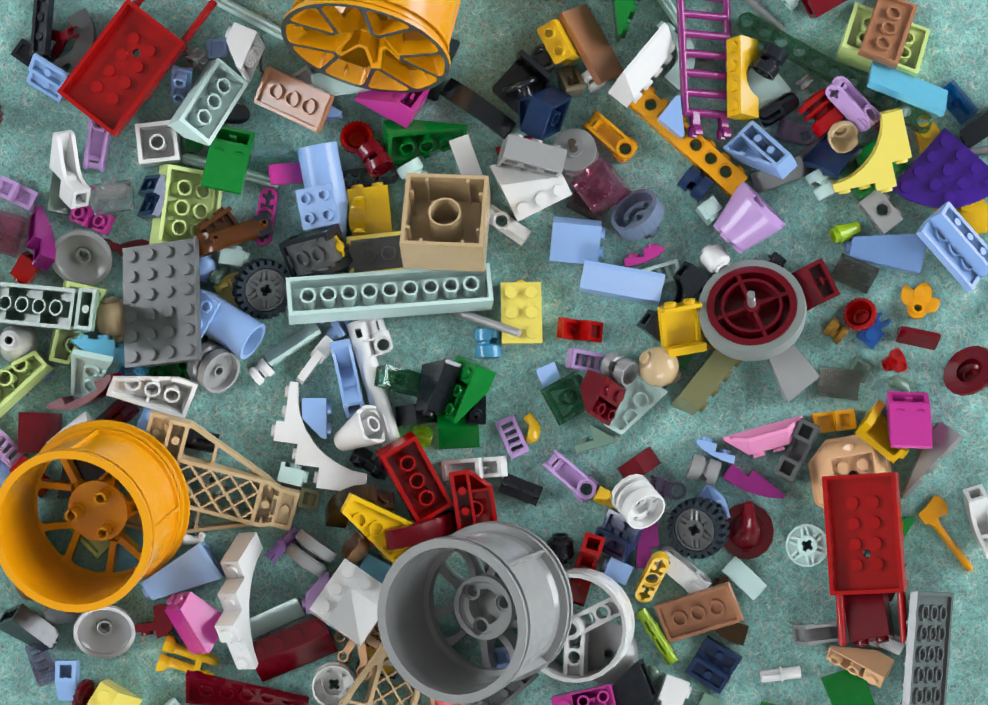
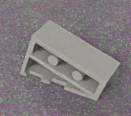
[496,133,567,178]

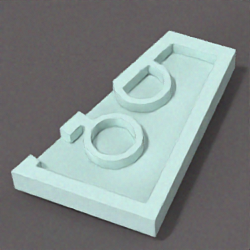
[70,349,114,399]
[604,375,669,435]

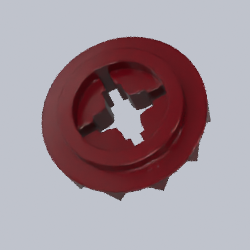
[72,679,95,705]

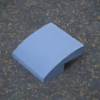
[26,53,70,103]

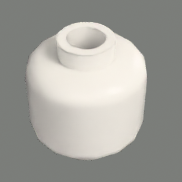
[700,244,730,274]

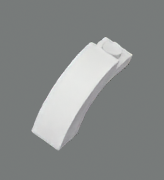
[962,484,988,558]

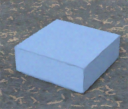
[206,38,229,60]

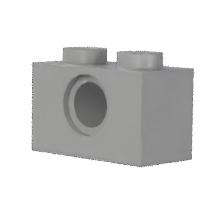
[856,190,903,235]

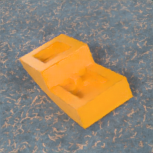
[811,409,857,433]

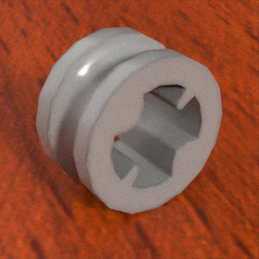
[796,72,816,91]

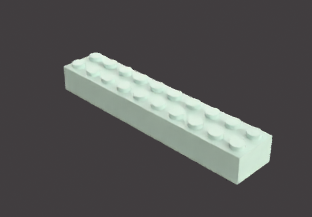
[286,263,494,325]

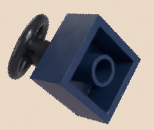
[502,74,572,140]

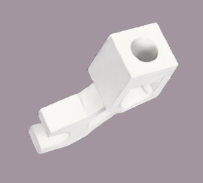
[296,335,335,385]

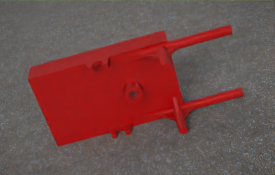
[57,0,218,137]
[822,472,909,646]

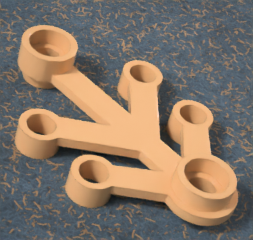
[334,622,380,681]

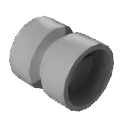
[601,351,639,386]
[686,453,722,486]

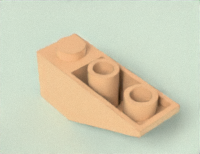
[826,646,895,688]

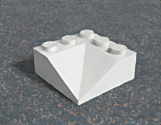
[309,559,382,647]

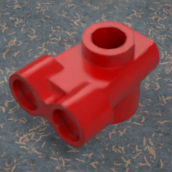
[881,348,908,373]

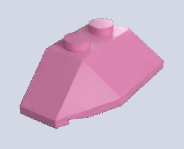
[722,415,803,458]

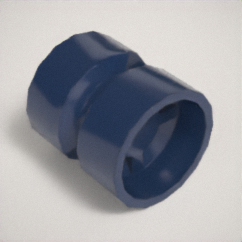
[677,165,715,202]

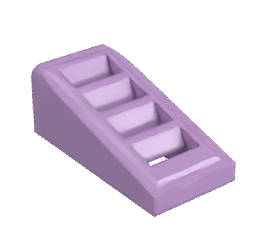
[565,348,607,374]
[495,414,529,459]
[0,429,25,468]

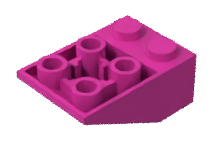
[354,89,430,128]
[884,391,933,449]
[551,684,616,705]

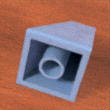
[141,542,226,600]

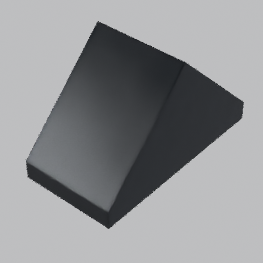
[395,404,437,427]

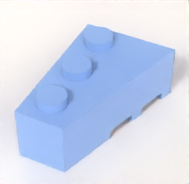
[723,120,798,179]

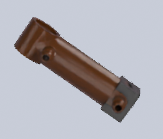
[192,213,274,258]

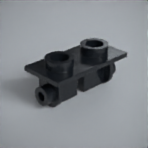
[466,395,486,425]
[349,447,387,480]
[498,474,543,506]

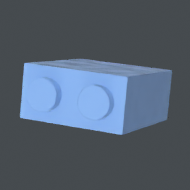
[549,216,605,264]

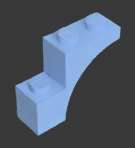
[330,338,365,418]

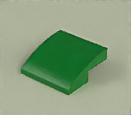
[821,669,875,705]

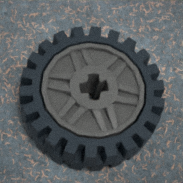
[232,258,291,320]
[667,497,730,559]

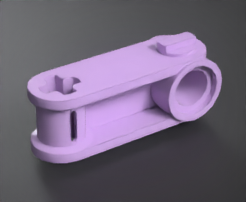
[825,76,880,132]
[83,118,112,173]
[542,449,599,503]

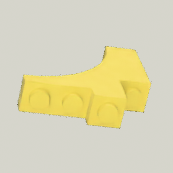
[831,108,912,194]

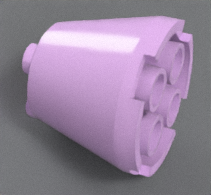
[713,181,786,254]

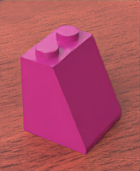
[165,592,222,654]

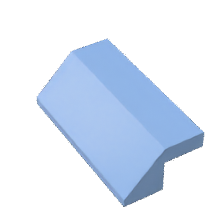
[916,201,988,292]
[578,260,665,306]

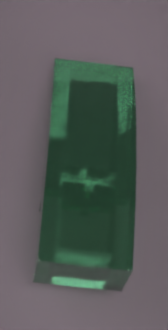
[374,364,421,397]

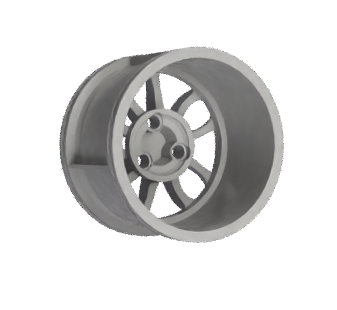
[377,521,573,704]

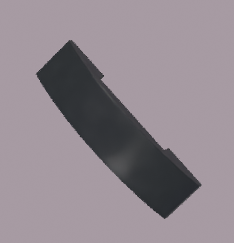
[440,78,517,140]

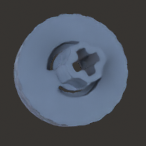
[611,189,665,240]

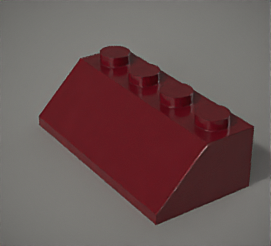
[253,616,338,682]

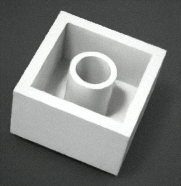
[135,120,183,167]

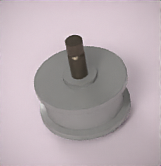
[553,128,599,177]

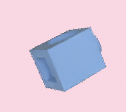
[601,556,634,585]

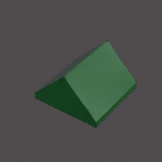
[437,414,480,449]

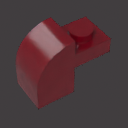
[135,604,174,638]

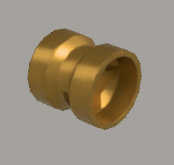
[821,317,850,345]

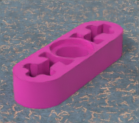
[254,187,279,246]

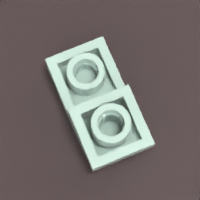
[722,556,767,601]

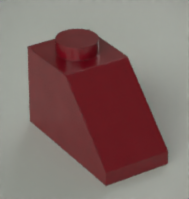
[617,446,661,479]

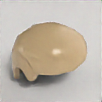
[828,121,859,154]

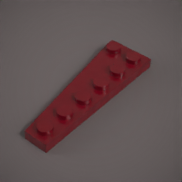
[186,670,309,705]

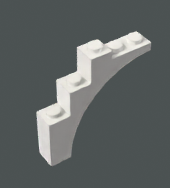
[271,381,369,491]
[215,532,263,670]

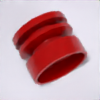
[797,87,846,138]

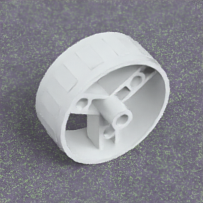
[540,568,635,683]

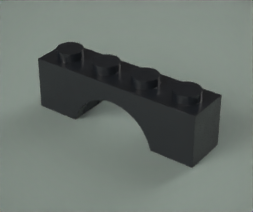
[636,261,709,343]

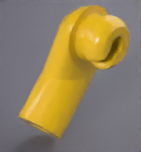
[523,413,541,444]

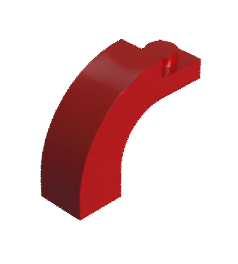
[569,532,605,607]

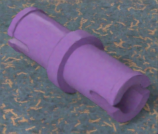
[265,525,299,563]

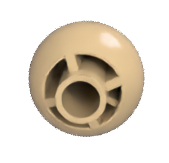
[95,296,124,343]
[638,346,681,387]

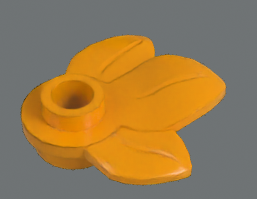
[901,282,940,319]

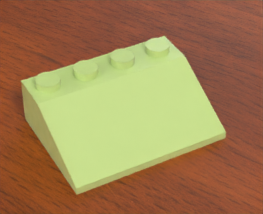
[835,2,931,78]
[149,164,223,254]

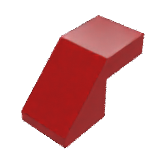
[557,317,603,343]

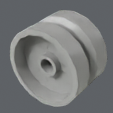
[187,341,240,393]
[284,528,337,577]

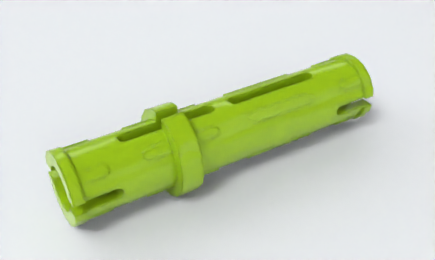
[635,607,679,666]

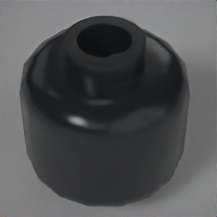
[547,533,574,564]

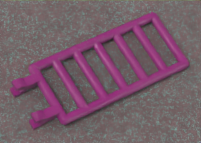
[676,0,732,141]

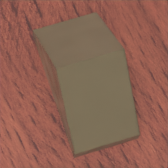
[556,65,586,97]

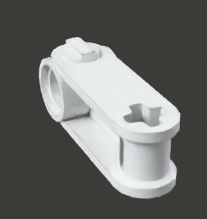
[656,546,712,593]

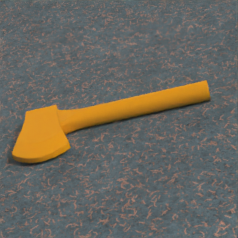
[917,496,974,572]

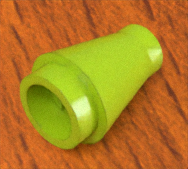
[829,221,861,244]

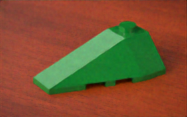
[382,120,467,166]

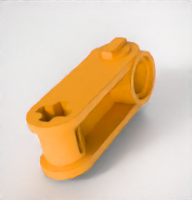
[582,110,639,163]

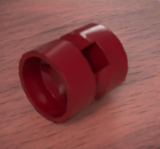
[357,139,393,178]

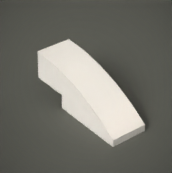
[449,134,483,176]
[441,456,508,481]

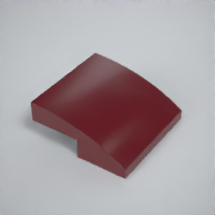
[17,412,62,453]

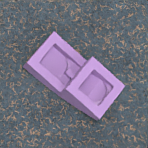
[0,175,41,212]

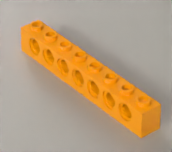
[611,86,748,197]

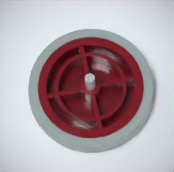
[698,259,807,361]

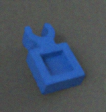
[856,312,891,349]

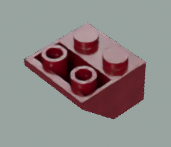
[791,258,840,311]
[580,369,626,426]

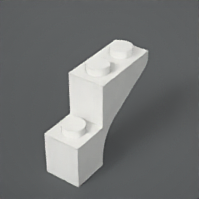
[49,130,91,209]

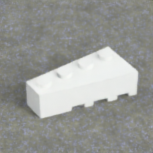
[654,673,692,705]

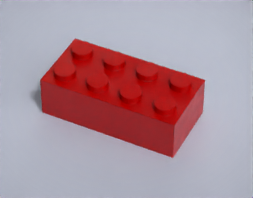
[376,431,454,523]

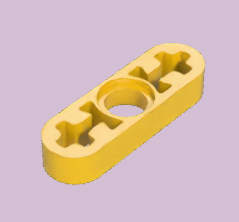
[635,551,669,603]

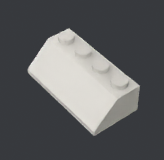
[225,22,265,83]
[608,22,676,107]

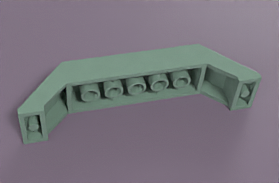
[0,282,100,333]

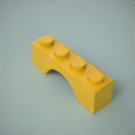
[726,35,759,122]

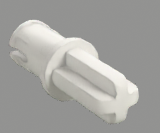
[760,665,801,683]

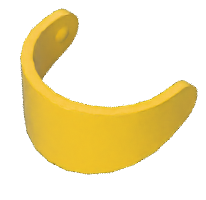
[348,196,366,232]
[593,486,615,508]

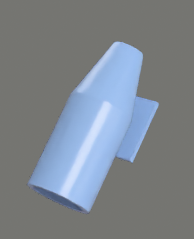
[295,142,348,242]
[200,288,266,359]

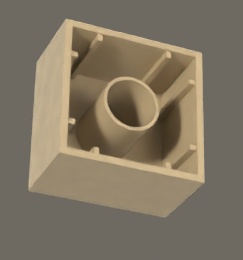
[399,173,491,272]

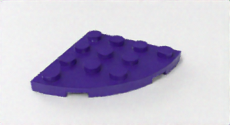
[892,128,988,209]

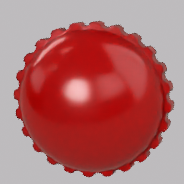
[340,120,374,154]
[843,297,877,331]

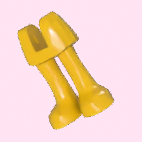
[155,634,219,676]

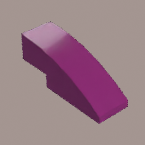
[26,205,56,271]
[721,464,786,499]
[635,521,659,569]

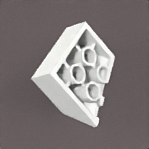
[489,164,572,221]

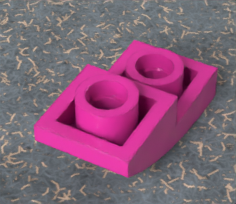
[268,163,303,185]
[68,206,116,236]
[623,244,664,268]

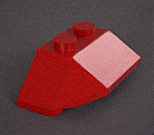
[449,469,498,531]

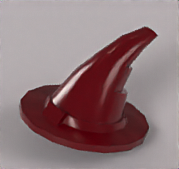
[943,346,988,396]
[724,501,774,560]

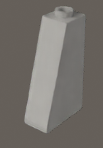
[767,344,820,403]

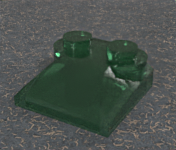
[540,371,586,426]

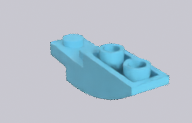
[70,335,125,364]

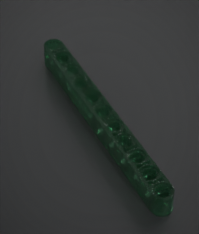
[738,12,933,134]

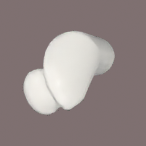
[182,532,206,545]

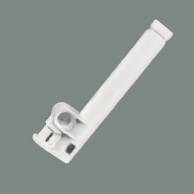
[346,318,400,447]

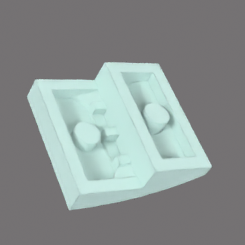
[747,68,791,109]

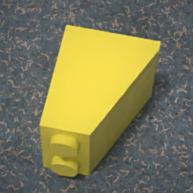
[87,678,143,705]

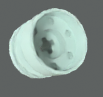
[786,524,827,567]

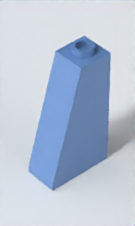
[844,233,926,275]

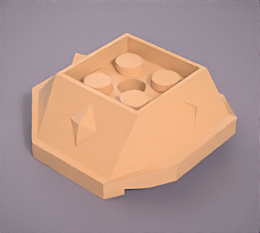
[807,435,892,510]

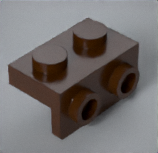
[195,206,238,235]

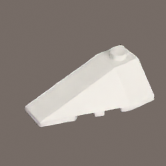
[106,376,198,418]

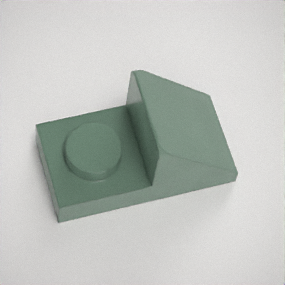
[574,424,615,454]

